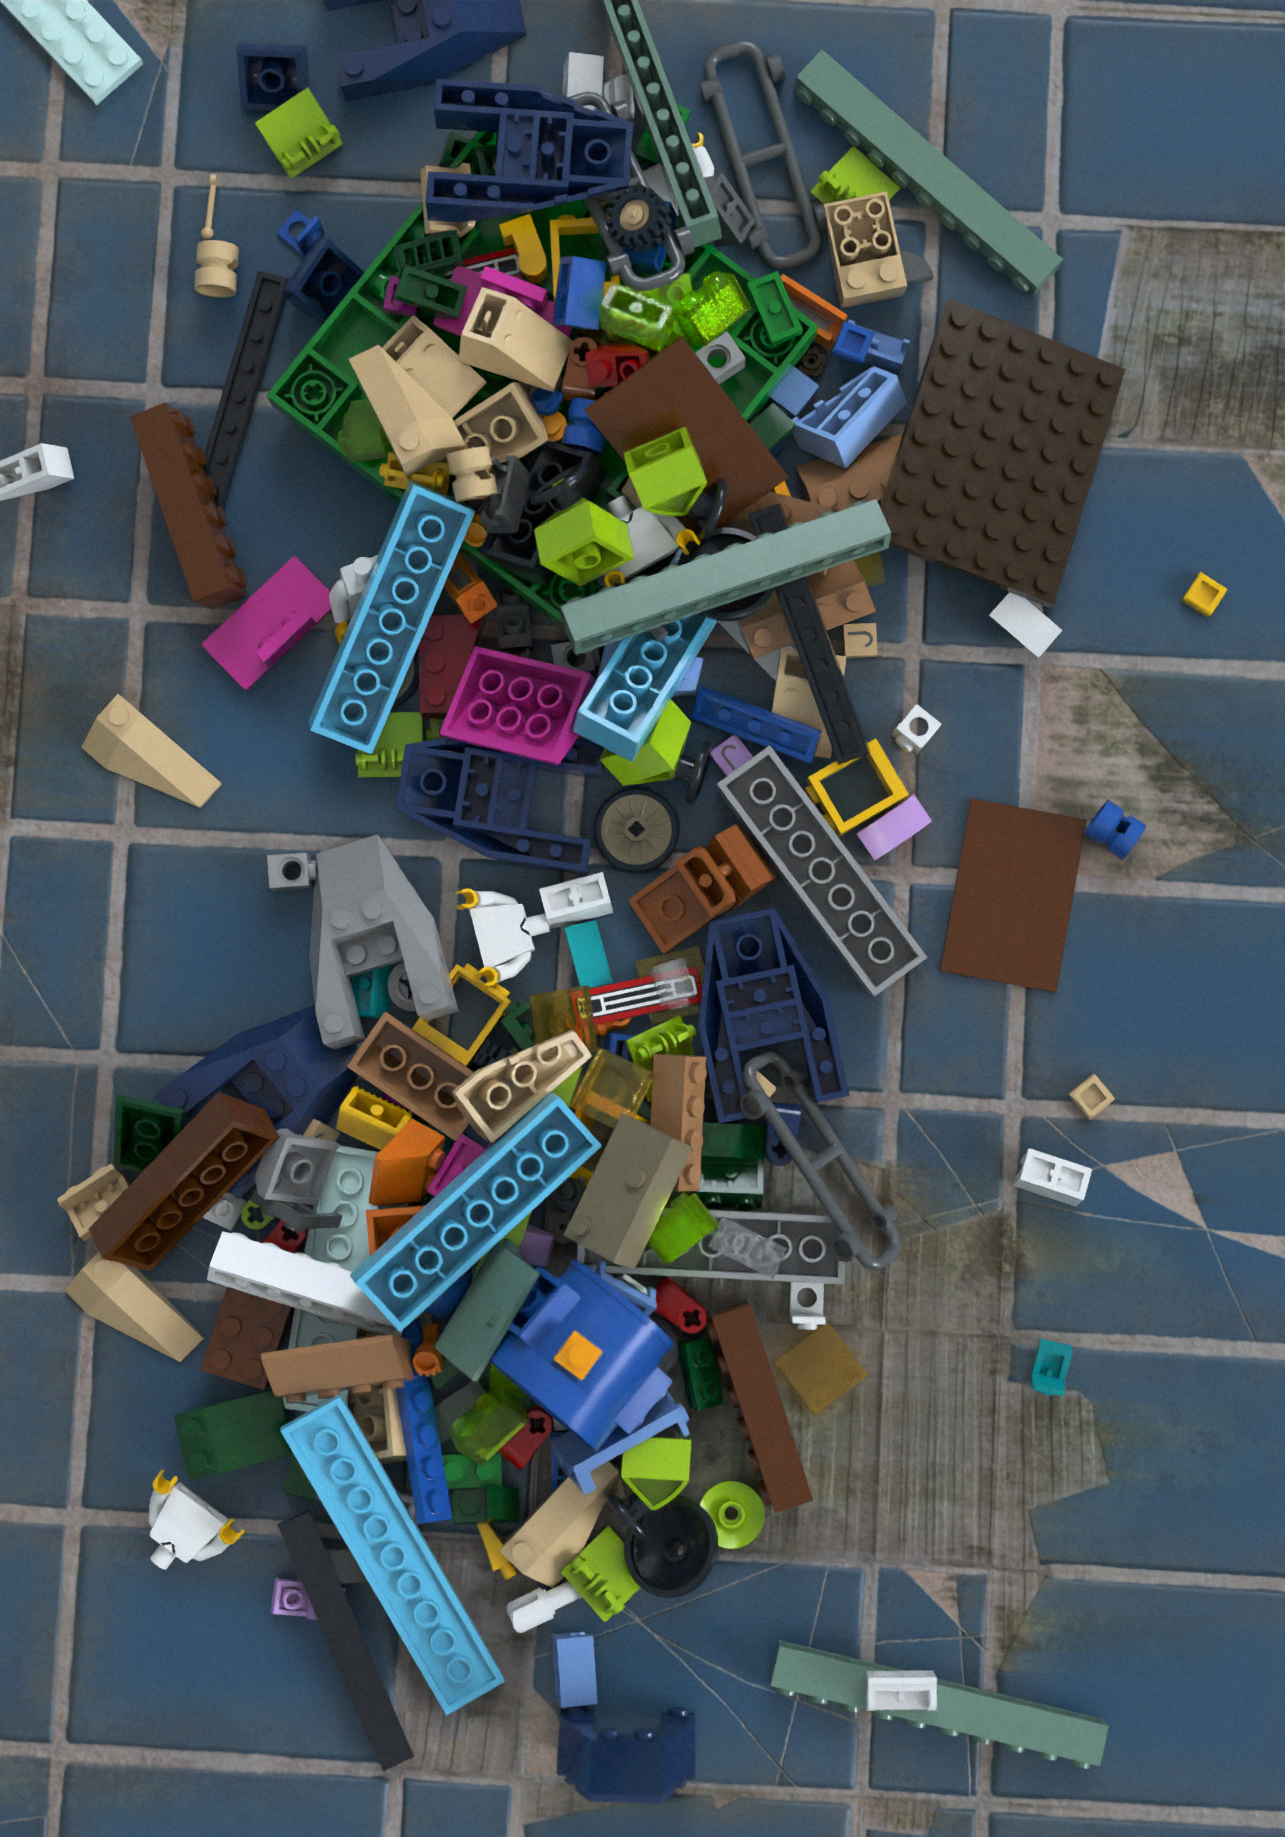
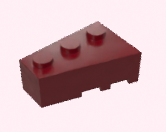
[418,614,485,719]

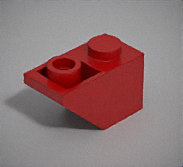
[585,344,649,387]

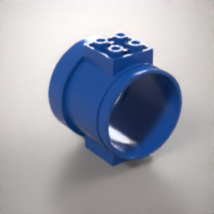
[489,1259,675,1452]

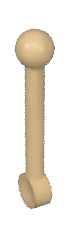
[201,173,219,240]

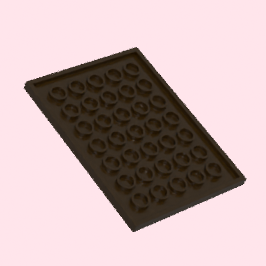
[880,299,1126,608]

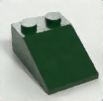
[114,1094,188,1173]
[174,1389,293,1481]

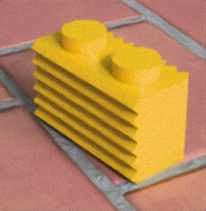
[336,1086,412,1150]

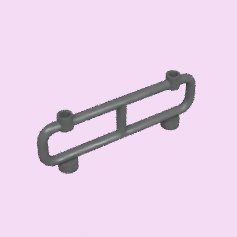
[700,41,827,269]
[567,92,695,291]
[740,1050,902,1271]

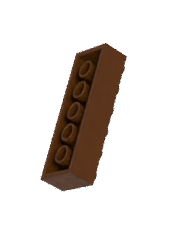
[130,402,248,610]
[89,1092,279,1271]
[706,1300,813,1513]

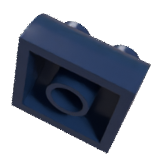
[236,43,309,110]
[282,236,365,325]

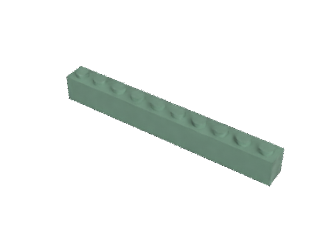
[600,0,722,247]
[794,49,1063,297]
[560,499,891,655]
[769,1639,1109,1769]

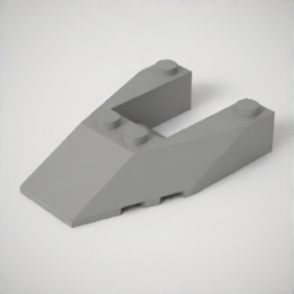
[309,834,459,1050]

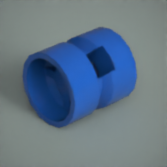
[561,398,606,456]
[1084,799,1146,860]

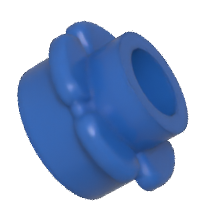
[531,388,563,416]

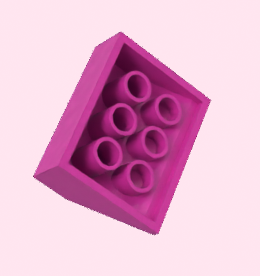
[439,646,596,766]

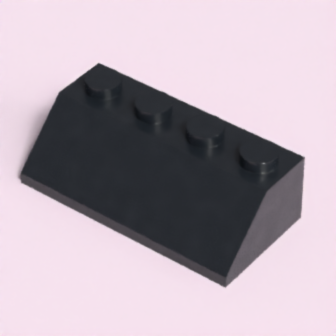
[479,441,607,587]

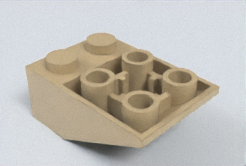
[823,191,907,309]
[458,287,573,392]
[382,315,487,419]
[766,647,847,759]

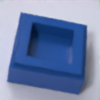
[832,321,874,365]

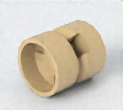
[194,240,239,298]
[446,446,498,502]

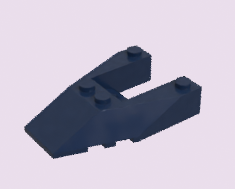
[325,0,526,101]
[425,79,633,223]
[395,738,604,876]
[698,908,849,1123]
[155,1005,367,1199]
[556,1705,695,1804]

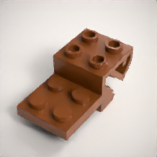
[628,824,777,954]

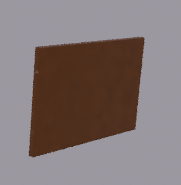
[585,336,788,543]
[940,798,1087,993]

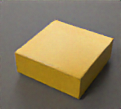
[1181,572,1228,618]

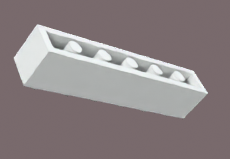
[207,1231,403,1337]

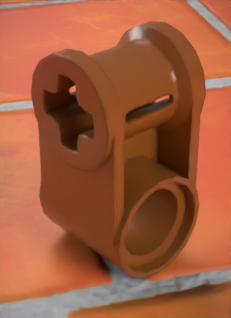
[562,337,598,402]

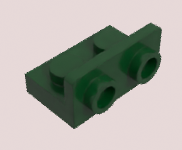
[501,1001,536,1051]
[696,1156,764,1211]
[677,1338,724,1411]

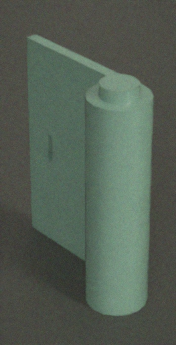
[434,1238,540,1382]

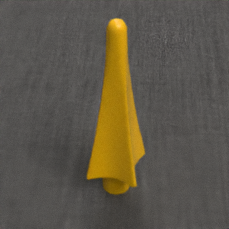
[477,1524,517,1580]

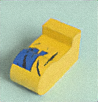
[499,214,548,284]

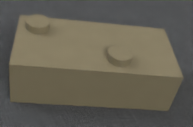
[564,1113,693,1270]

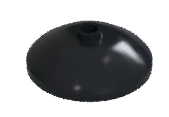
[677,528,775,621]
[624,1495,718,1598]

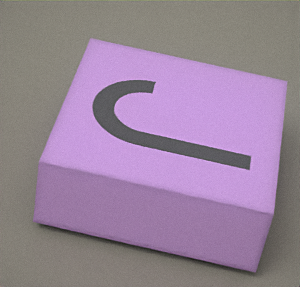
[711,735,753,777]

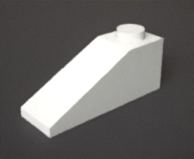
[0,443,74,501]

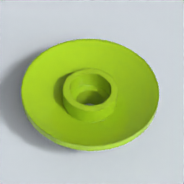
[700,1481,765,1549]

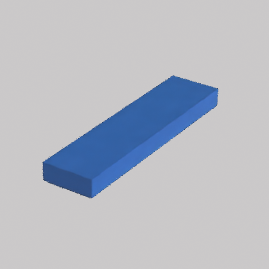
[690,686,822,763]

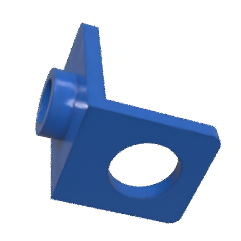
[277,210,325,257]

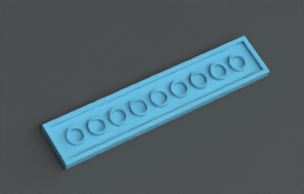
[280,1394,505,1716]

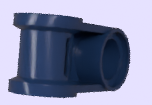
[765,1102,801,1166]

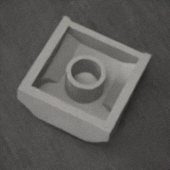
[255,1129,339,1206]

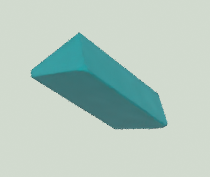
[564,920,613,991]
[352,964,394,1019]

